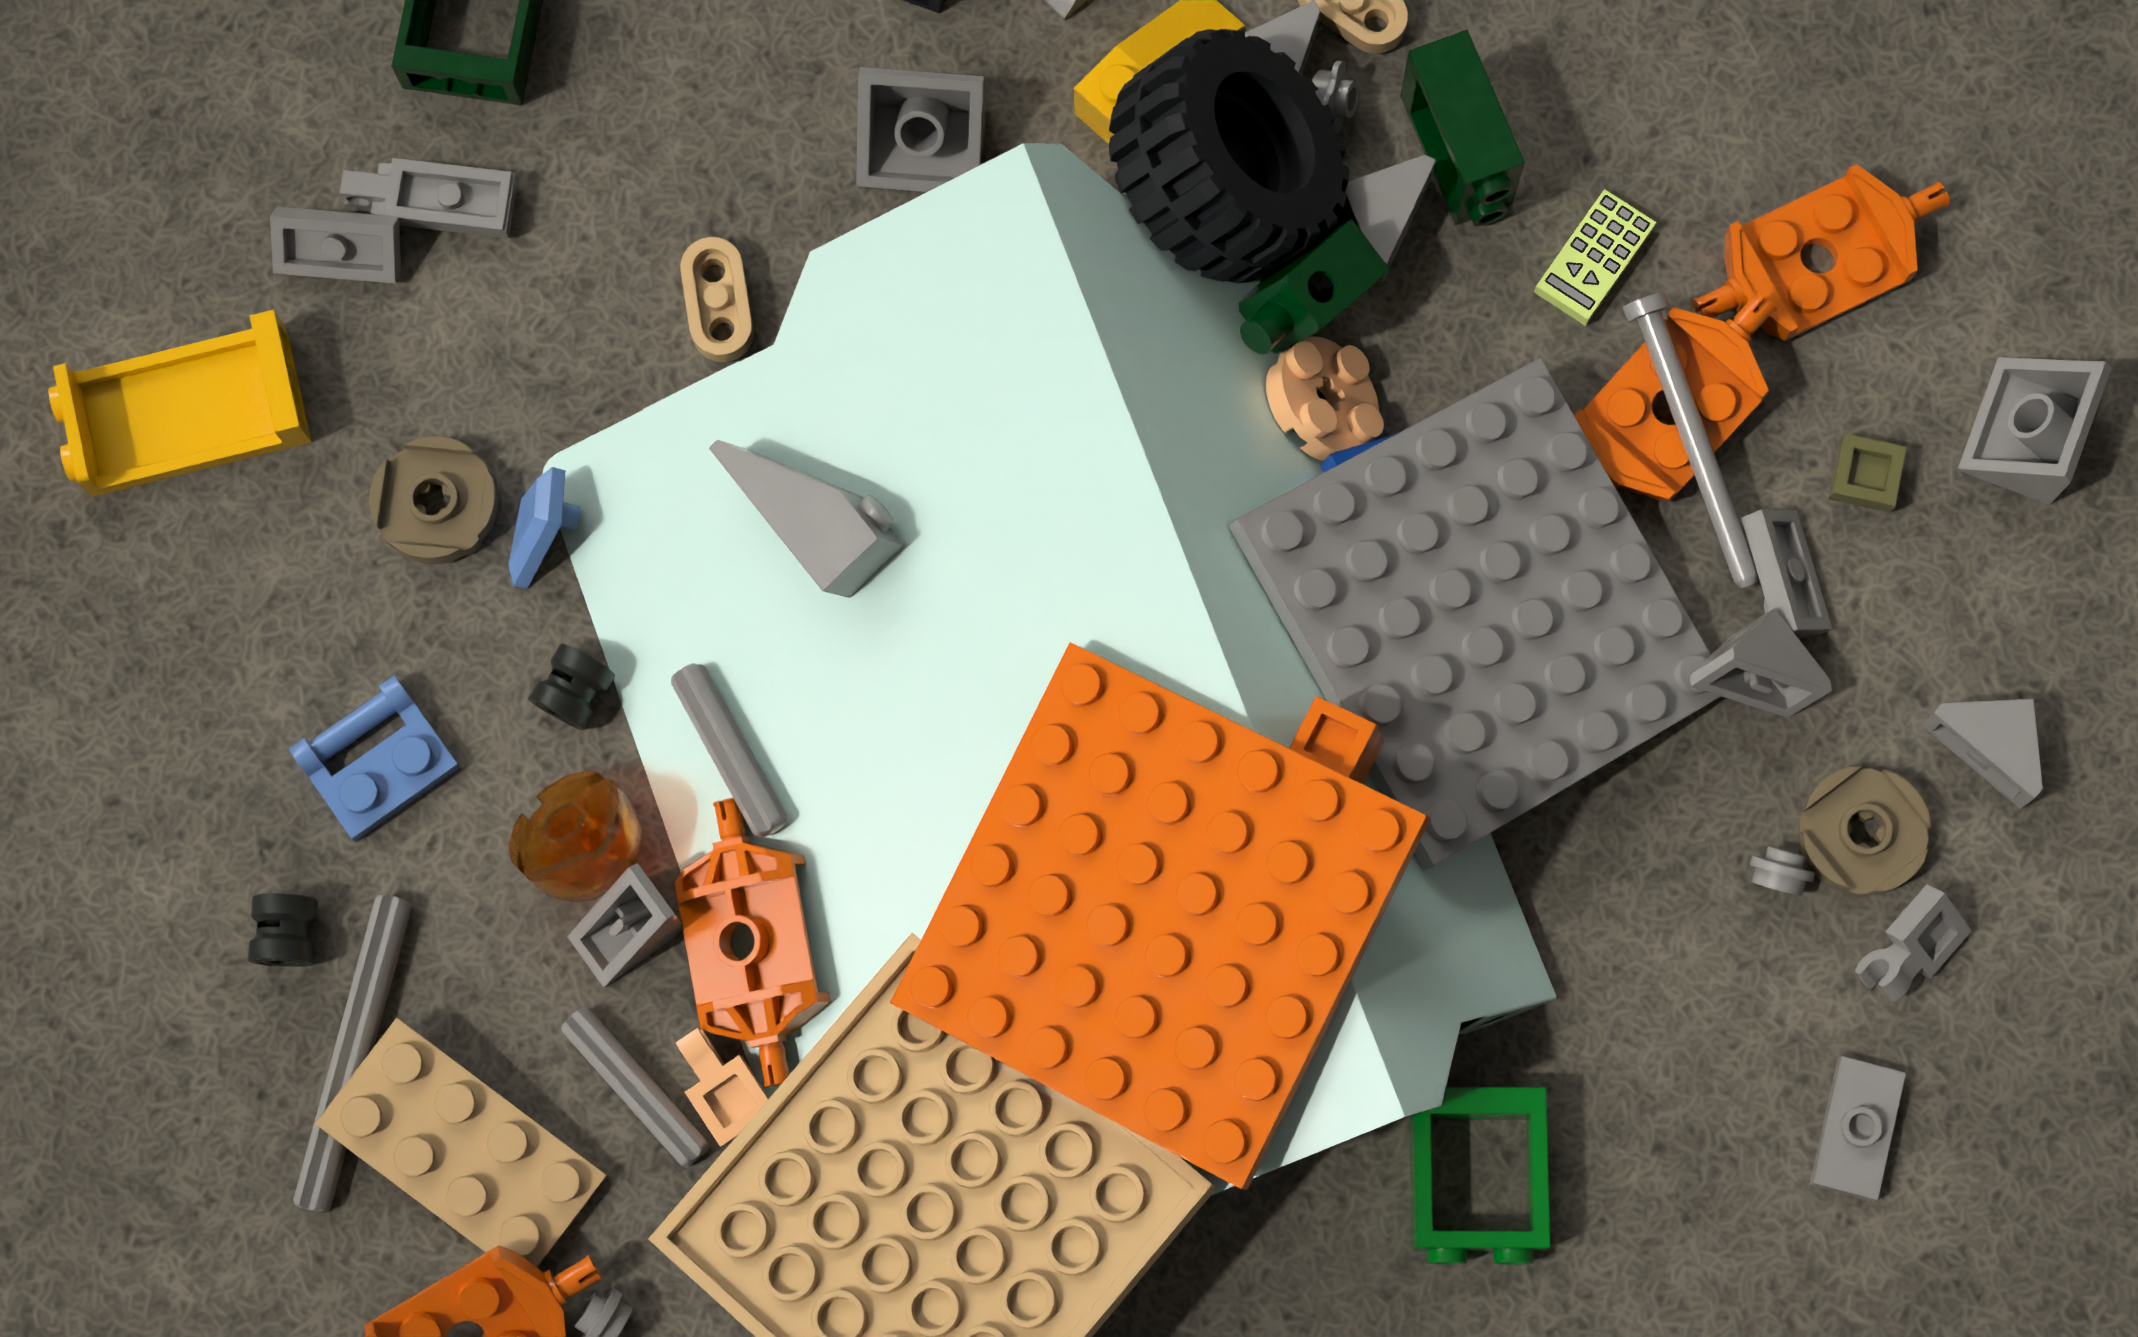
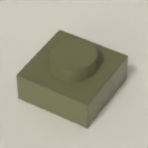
[1828,433,1907,513]

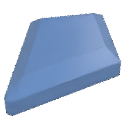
[508,467,580,589]

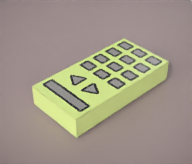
[1534,189,1656,326]

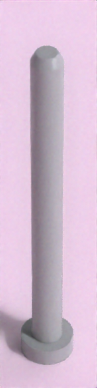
[1622,291,1758,589]

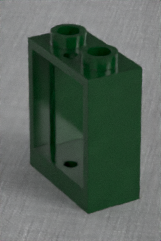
[391,0,543,106]
[1400,29,1525,226]

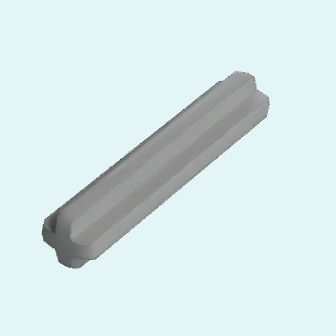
[671,663,787,837]
[561,1007,709,1168]

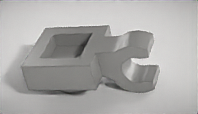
[1855,884,1971,1002]

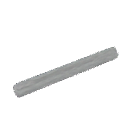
[293,895,411,1213]

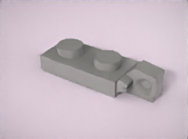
[340,158,518,239]

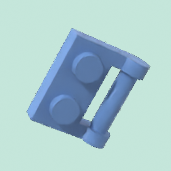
[288,675,461,842]

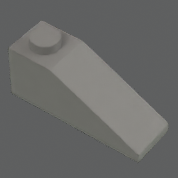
[709,439,904,598]

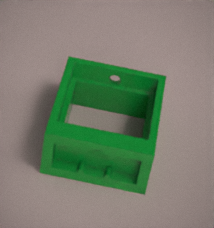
[1409,1087,1550,1265]

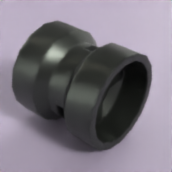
[528,643,616,730]
[247,893,318,967]

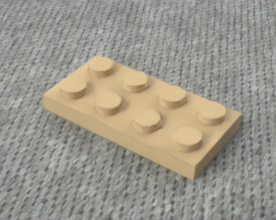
[315,1018,607,1267]

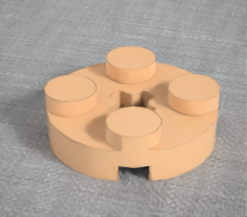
[1266,336,1384,461]

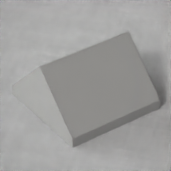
[856,67,987,192]
[1958,357,2112,505]

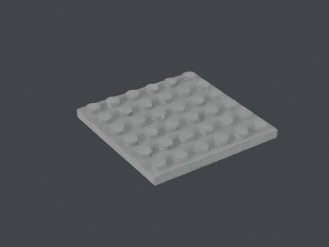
[1228,358,1721,871]

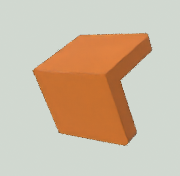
[1289,696,1384,784]

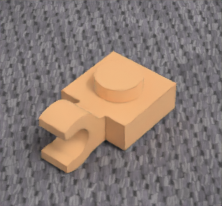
[676,1028,770,1147]

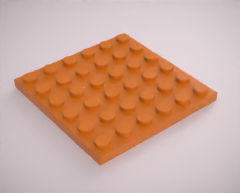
[890,642,1431,1190]

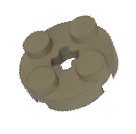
[369,436,499,564]
[1796,766,1931,898]

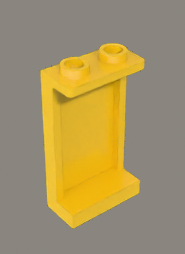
[48,309,312,497]

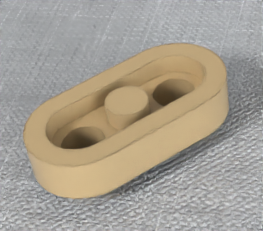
[1297,0,1408,54]
[680,237,754,362]

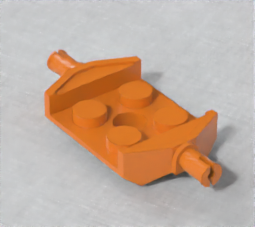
[1691,164,1950,341]
[1574,291,1777,502]
[674,798,831,1087]
[364,1245,603,1337]

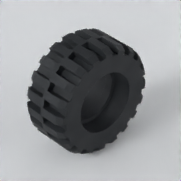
[1108,29,1349,284]

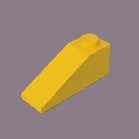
[1074,0,1245,144]

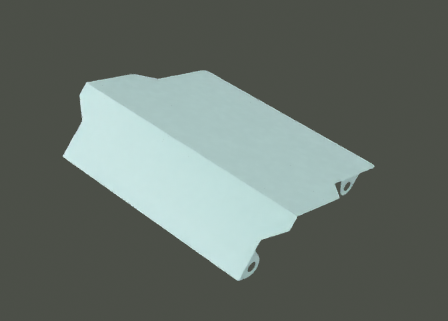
[543,143,1557,1195]

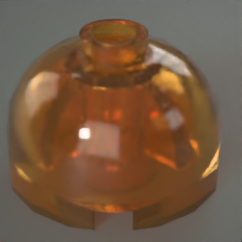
[509,770,643,903]

